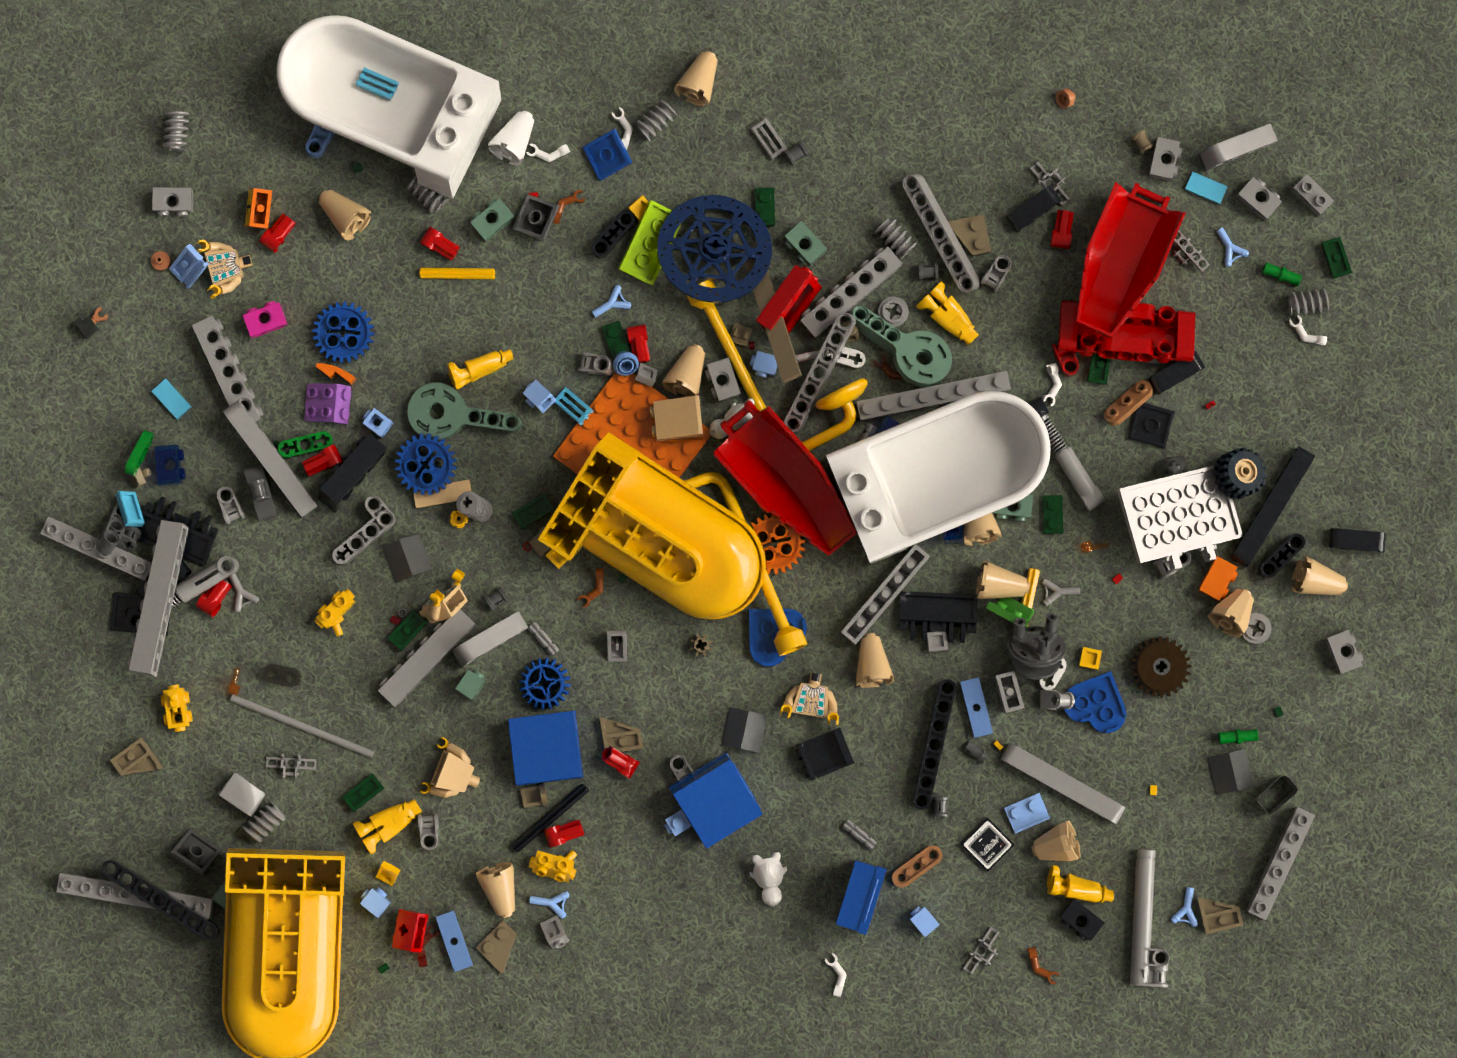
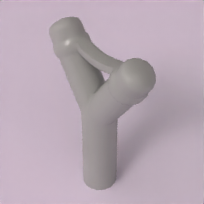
[229,574,259,612]
[1042,579,1080,606]

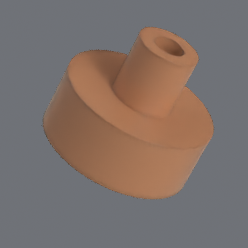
[1055,88,1076,109]
[151,251,171,271]

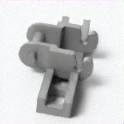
[1030,162,1070,206]
[1173,230,1210,272]
[266,753,317,779]
[963,927,999,974]

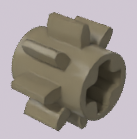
[690,634,713,657]

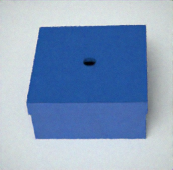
[508,711,584,786]
[668,752,762,849]
[836,860,887,935]

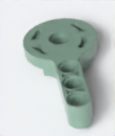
[848,306,952,387]
[408,382,522,441]

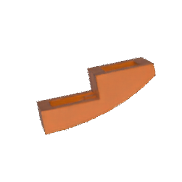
[316,363,356,385]

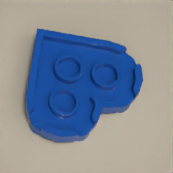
[749,609,807,667]
[1064,671,1127,733]

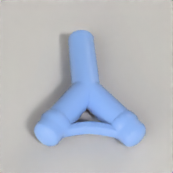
[1216,227,1249,267]
[592,285,631,318]
[1171,887,1198,927]
[530,891,569,919]

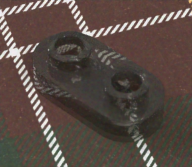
[263,664,302,687]

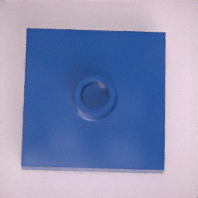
[582,129,633,181]

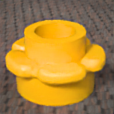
[450,510,468,528]

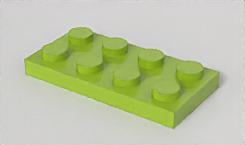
[618,200,682,286]

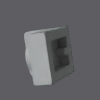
[540,915,570,949]

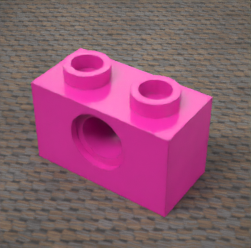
[243,301,288,339]

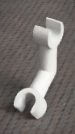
[612,107,633,150]
[526,144,570,162]
[1289,315,1327,345]
[795,350,830,363]
[1041,363,1062,407]
[825,953,846,997]

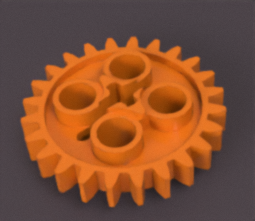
[751,514,806,575]

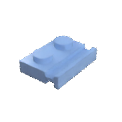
[169,244,209,289]
[1004,793,1050,834]

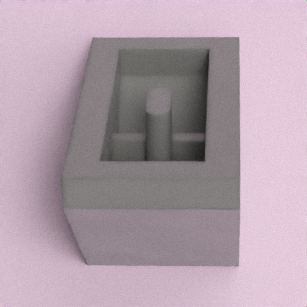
[607,631,627,662]

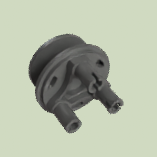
[1008,613,1066,680]

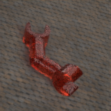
[874,354,903,379]
[417,925,440,967]

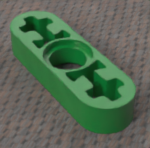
[125,430,154,476]
[278,431,333,458]

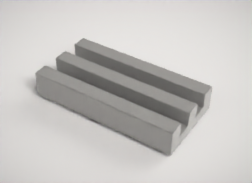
[750,118,788,160]

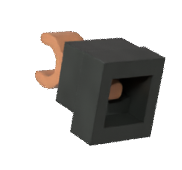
[74,307,108,339]

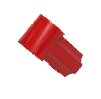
[1050,210,1074,250]
[259,213,296,253]
[419,226,460,261]
[627,324,650,363]
[302,445,343,477]
[196,580,232,617]
[601,746,640,779]
[543,819,585,848]

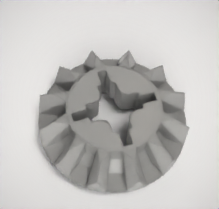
[878,296,909,327]
[1243,613,1272,644]

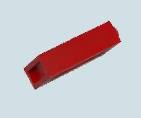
[756,265,822,334]

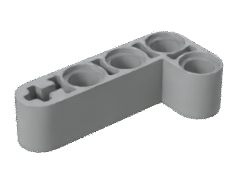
[1200,124,1278,172]
[332,495,396,565]
[452,611,529,668]

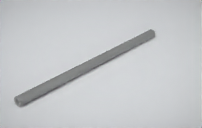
[230,694,375,758]

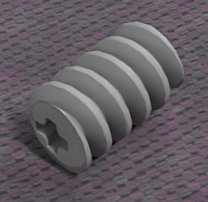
[636,100,678,142]
[162,111,190,152]
[407,176,450,213]
[875,218,917,260]
[1288,288,1329,316]
[456,491,493,522]
[242,802,286,842]

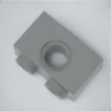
[1148,137,1182,181]
[1291,174,1334,217]
[1236,177,1282,221]
[152,187,193,217]
[705,357,741,402]
[1325,630,1364,674]
[994,671,1024,713]

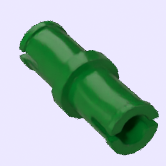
[1262,262,1302,287]
[1218,729,1258,744]

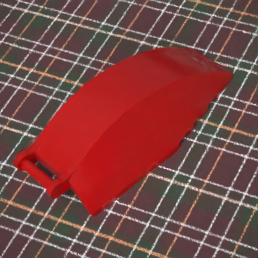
[1076,182,1186,338]
[713,400,858,556]

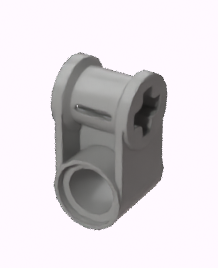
[980,255,1011,293]
[577,352,615,376]
[217,487,245,525]
[1153,552,1191,579]
[1039,690,1075,710]
[670,755,694,781]
[418,813,439,850]

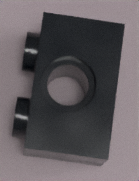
[1059,899,1105,941]

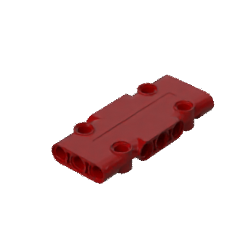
[1058,300,1195,363]

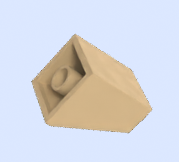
[650,395,703,441]

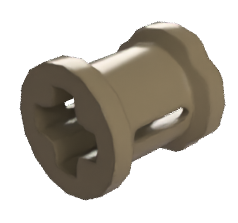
[1130,130,1155,155]

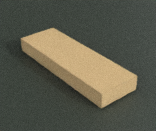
[413,480,472,509]

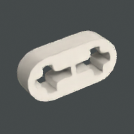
[830,347,866,369]
[1039,658,1067,690]

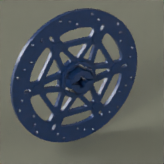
[657,195,772,303]

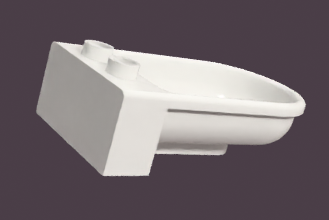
[276,15,501,199]
[826,391,1051,564]

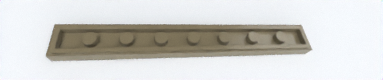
[740,242,802,383]

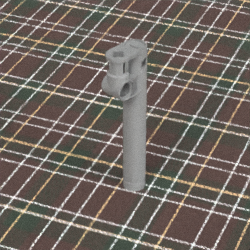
[1130,849,1170,987]

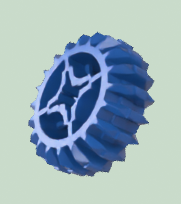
[519,658,571,710]

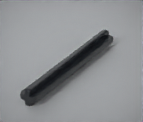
[511,784,589,852]

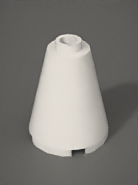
[488,111,534,166]

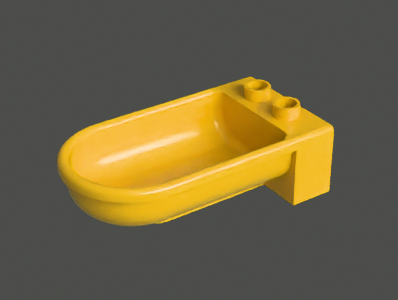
[538,432,766,619]
[222,848,345,1058]

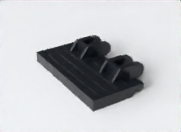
[137,497,219,566]
[899,591,977,643]

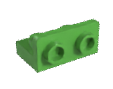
[986,598,1034,627]

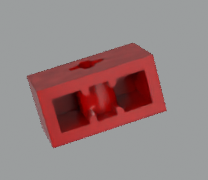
[392,909,429,952]

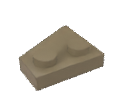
[948,214,991,256]
[600,717,644,752]
[110,737,164,776]
[1197,897,1244,935]
[476,920,517,974]

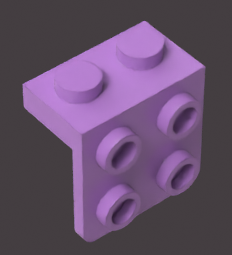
[304,383,351,424]

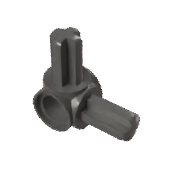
[1165,456,1186,476]

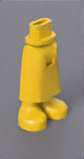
[916,281,979,345]
[447,349,513,390]
[353,799,422,854]
[1047,865,1114,903]

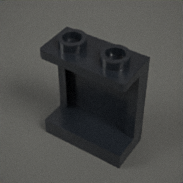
[795,728,854,781]

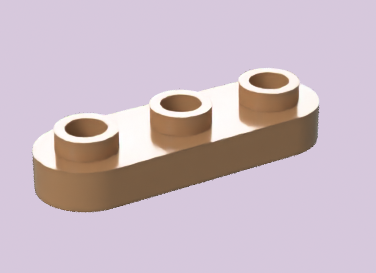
[1104,380,1153,426]
[892,845,943,888]

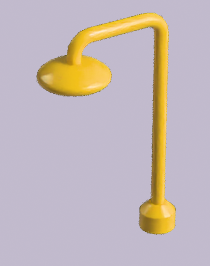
[686,279,868,451]
[684,472,808,656]

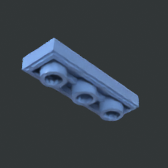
[960,677,993,738]
[436,911,473,972]

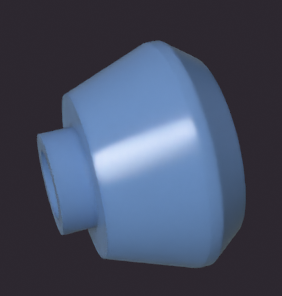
[613,351,639,376]

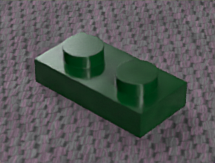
[755,187,775,226]
[1321,237,1352,279]
[602,321,631,361]
[1087,353,1111,385]
[512,493,555,529]
[1043,495,1064,534]
[388,610,428,651]
[342,773,385,812]

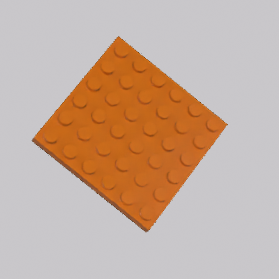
[553,372,711,478]

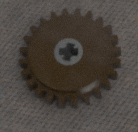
[1130,636,1192,698]

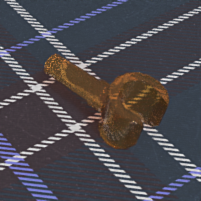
[1081,540,1109,553]
[228,667,241,695]

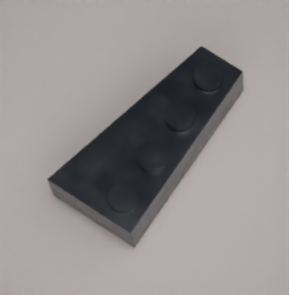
[318,434,387,513]

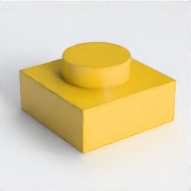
[627,195,649,222]
[545,549,568,569]
[1079,647,1102,670]
[376,861,400,886]

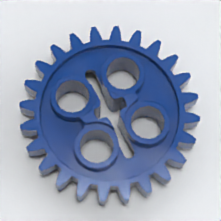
[312,301,375,364]
[395,433,458,495]

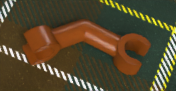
[552,190,585,225]
[578,568,604,608]
[1027,947,1060,984]

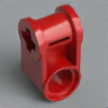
[1051,344,1079,377]

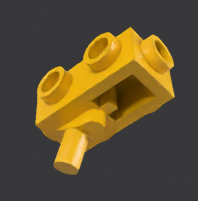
[314,588,356,637]
[161,685,192,732]
[529,850,577,883]

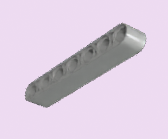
[902,174,980,292]
[784,313,856,433]
[223,400,318,517]
[1001,743,1125,825]

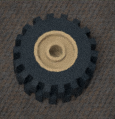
[1213,448,1267,499]

